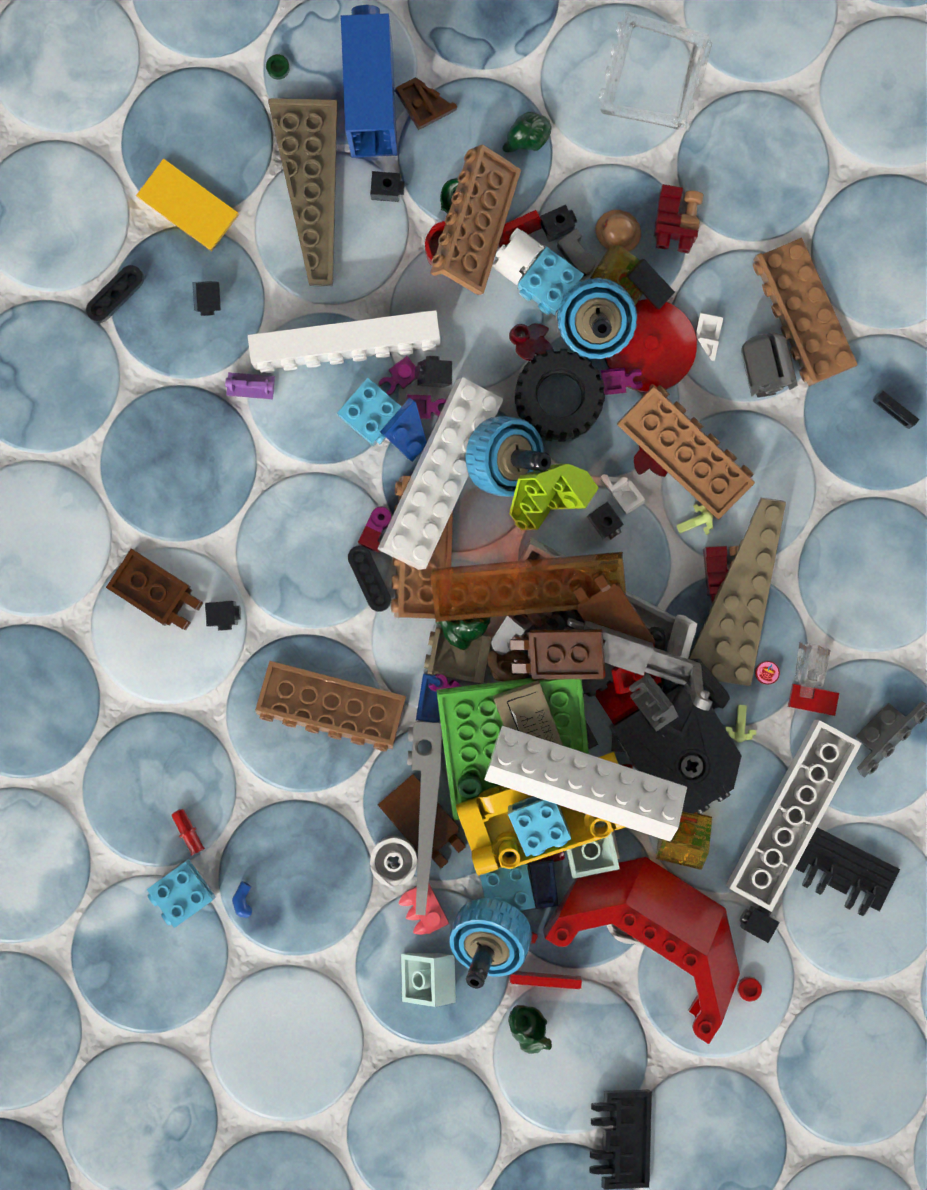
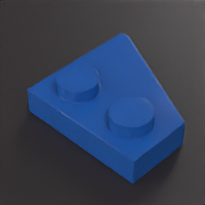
[380,398,427,462]

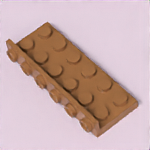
[430,144,521,295]
[753,238,858,386]
[617,384,755,520]
[391,476,453,619]
[255,661,406,751]

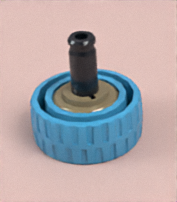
[557,277,637,359]
[466,416,551,497]
[449,898,532,989]

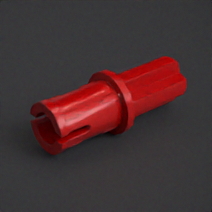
[172,809,205,856]

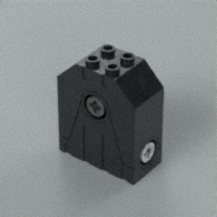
[608,684,742,815]

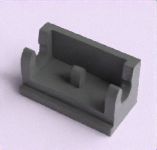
[629,673,678,731]

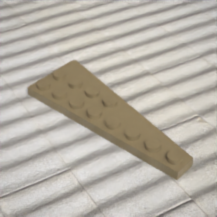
[268,98,338,286]
[688,497,786,686]

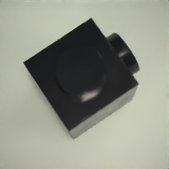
[370,171,405,202]
[540,205,577,242]
[192,281,221,316]
[415,356,452,388]
[587,501,624,540]
[205,601,241,631]
[739,905,780,943]

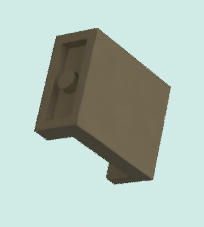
[424,627,492,684]

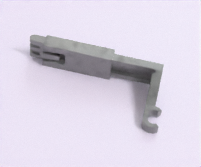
[564,619,712,711]

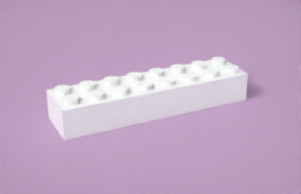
[248,310,441,374]
[378,377,503,570]
[726,720,862,912]
[485,726,687,841]

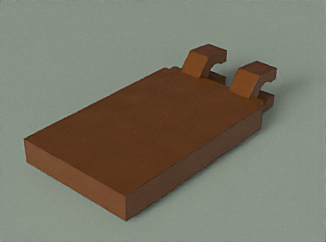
[106,548,203,630]
[572,569,656,667]
[510,629,605,679]
[377,774,466,869]

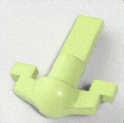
[676,504,713,535]
[725,705,756,742]

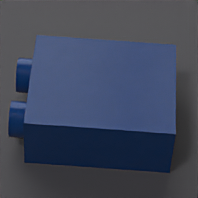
[340,5,398,158]

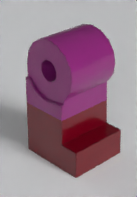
[358,507,392,554]

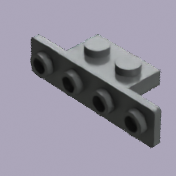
[856,701,927,777]

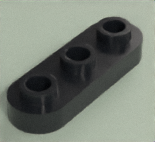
[86,265,144,323]
[348,546,391,612]

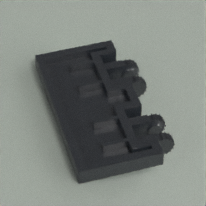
[795,827,900,916]
[589,1089,652,1190]

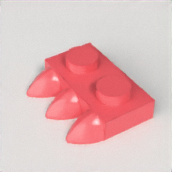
[399,883,449,935]

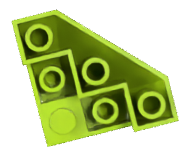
[509,463,599,530]

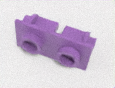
[225,372,275,400]

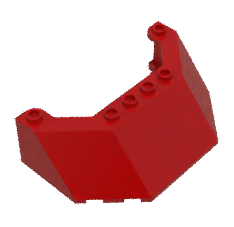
[543,856,740,1044]

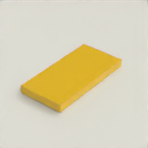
[136,158,239,252]

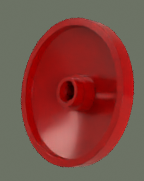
[604,299,697,393]

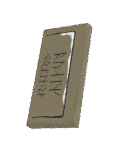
[493,680,563,746]

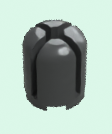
[741,333,798,398]

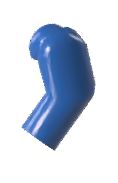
[232,881,252,918]

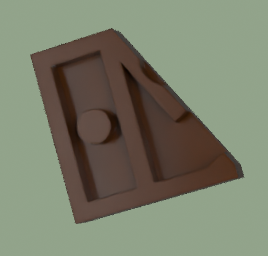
[395,77,457,130]

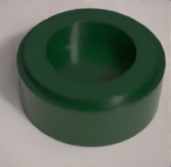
[266,54,290,80]
[457,773,482,798]

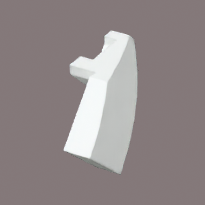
[695,313,723,361]
[601,474,645,515]

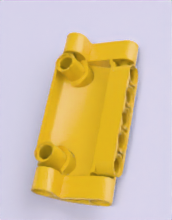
[456,752,625,876]

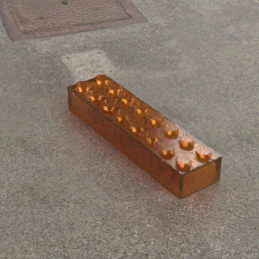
[430,552,627,622]

